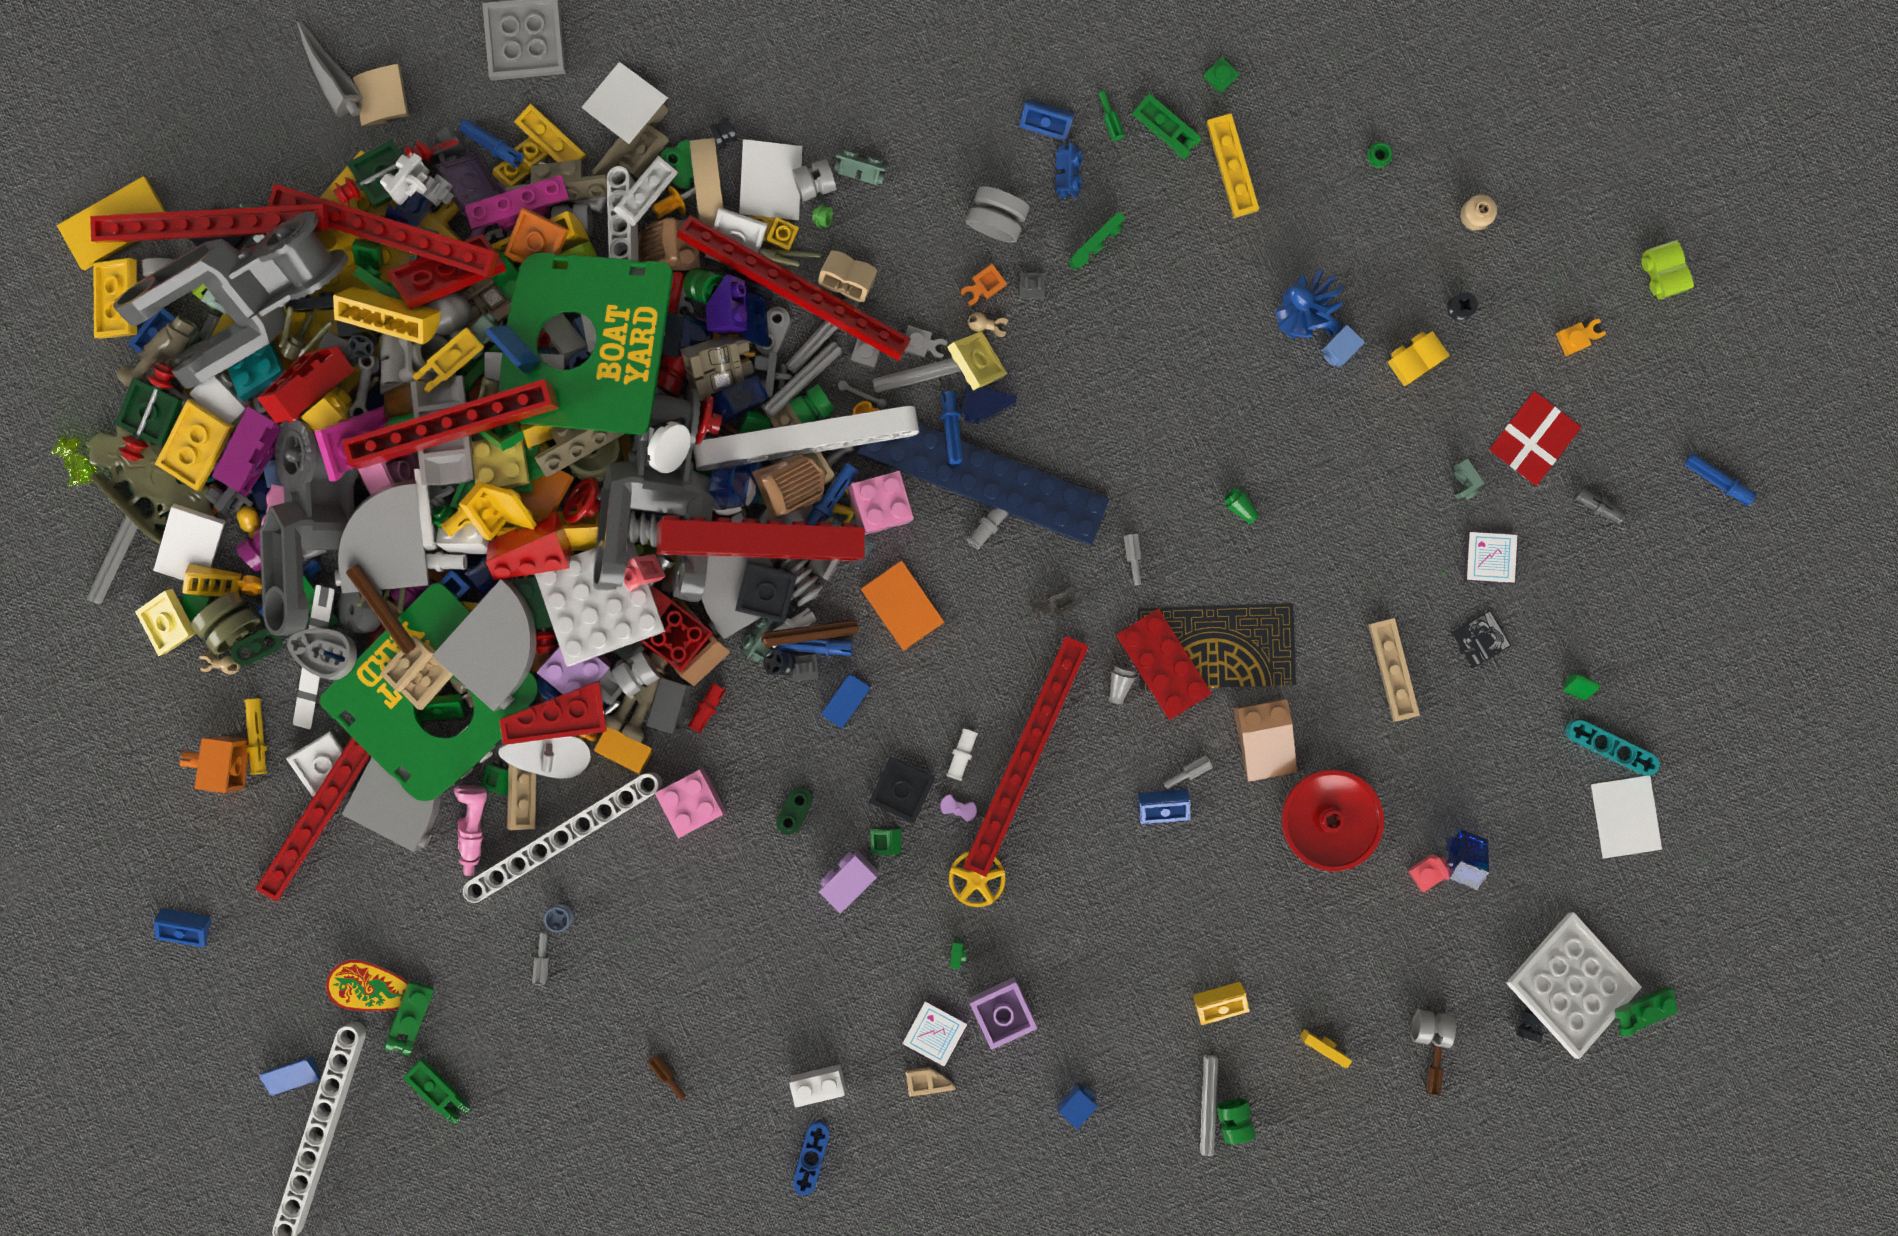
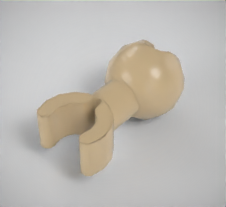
[968,312,1008,337]
[199,652,241,675]

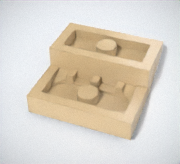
[353,64,409,127]
[380,636,453,710]

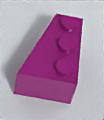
[212,406,281,496]

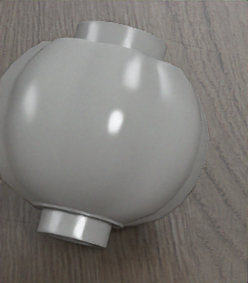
[426,293,472,340]

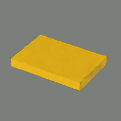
[93,258,137,339]
[155,399,235,491]

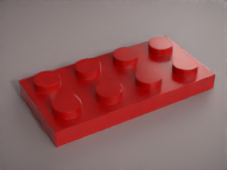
[387,233,506,310]
[1115,608,1212,720]

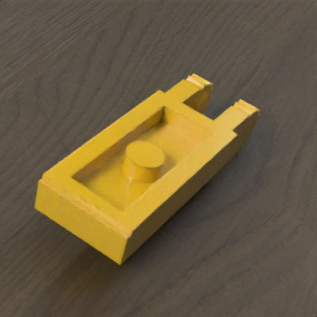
[412,327,484,393]

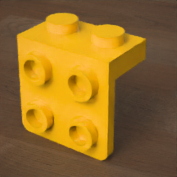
[459,481,537,541]

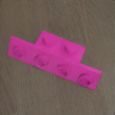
[465,175,569,231]

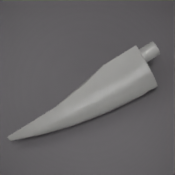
[297,21,363,117]

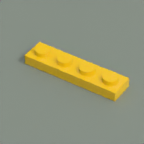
[1206,113,1259,218]

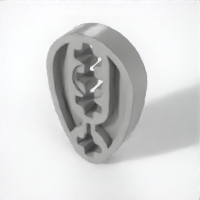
[287,628,357,680]

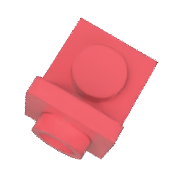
[624,554,665,591]
[1407,854,1452,893]

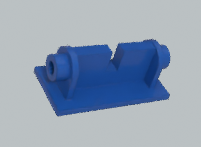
[1055,143,1082,199]

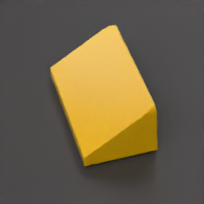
[1193,982,1250,1025]

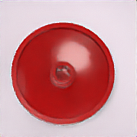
[1281,770,1384,872]

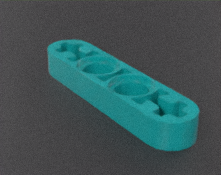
[1565,720,1660,776]

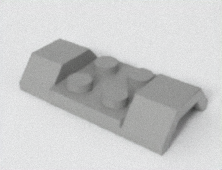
[411,376,475,486]

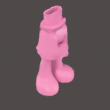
[454,785,487,876]

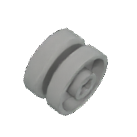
[966,186,1030,243]

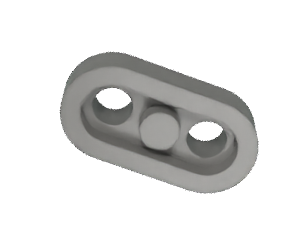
[756,307,791,355]

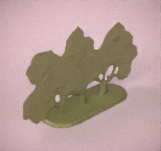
[87,426,212,544]

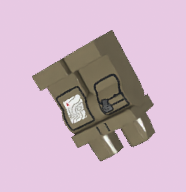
[451,278,511,346]
[680,334,754,402]

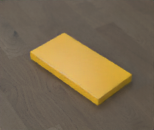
[56,176,166,270]

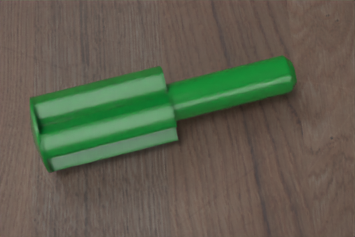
[1098,90,1125,142]

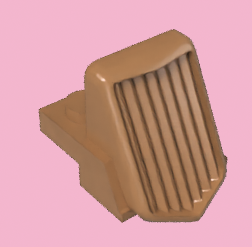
[638,218,700,272]
[752,452,825,518]

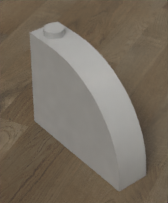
[335,480,429,593]
[701,511,793,639]
[432,579,536,711]
[342,758,441,852]

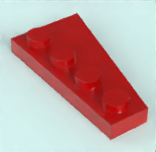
[499,680,607,745]

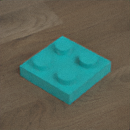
[227,340,285,402]

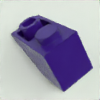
[706,275,747,335]

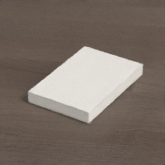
[414,469,438,551]
[153,503,225,584]

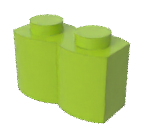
[1641,240,1694,300]

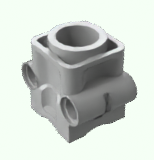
[380,334,456,399]

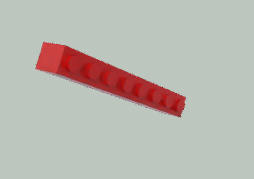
[342,379,559,469]
[657,515,865,561]

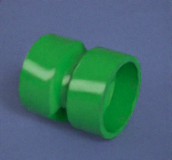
[683,267,724,305]
[789,384,835,423]
[1216,1099,1256,1144]

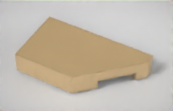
[906,1066,955,1097]

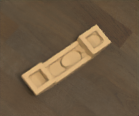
[690,138,724,228]

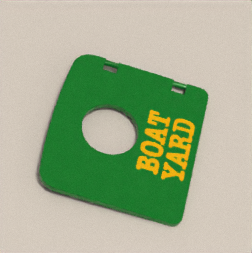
[499,253,673,435]
[320,583,539,801]

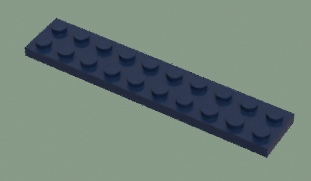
[858,407,1110,546]

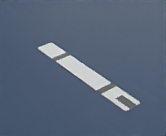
[293,585,334,729]

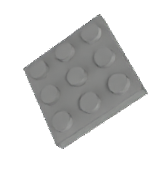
[482,0,566,81]

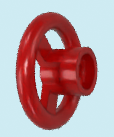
[694,396,722,445]
[563,478,600,523]

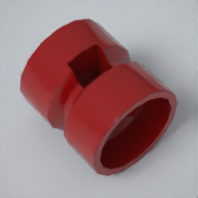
[657,354,687,397]

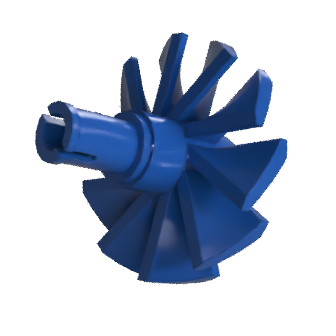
[1276,270,1344,339]

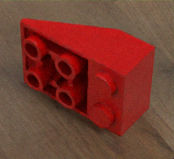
[640,586,713,673]

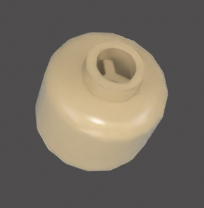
[1460,194,1497,230]

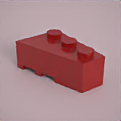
[257,345,355,423]
[486,510,571,580]

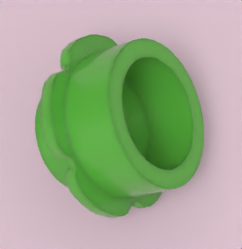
[812,203,833,228]

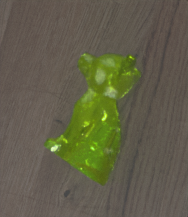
[51,435,98,487]

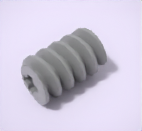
[627,510,664,547]
[775,559,823,607]

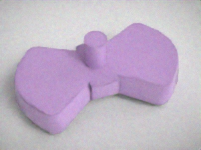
[940,794,977,822]

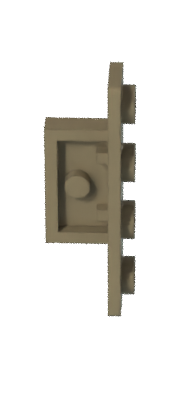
[592,104,669,179]
[506,159,607,202]
[535,427,625,477]

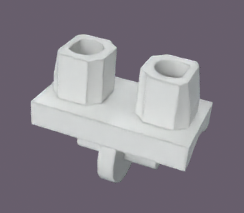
[380,153,430,205]

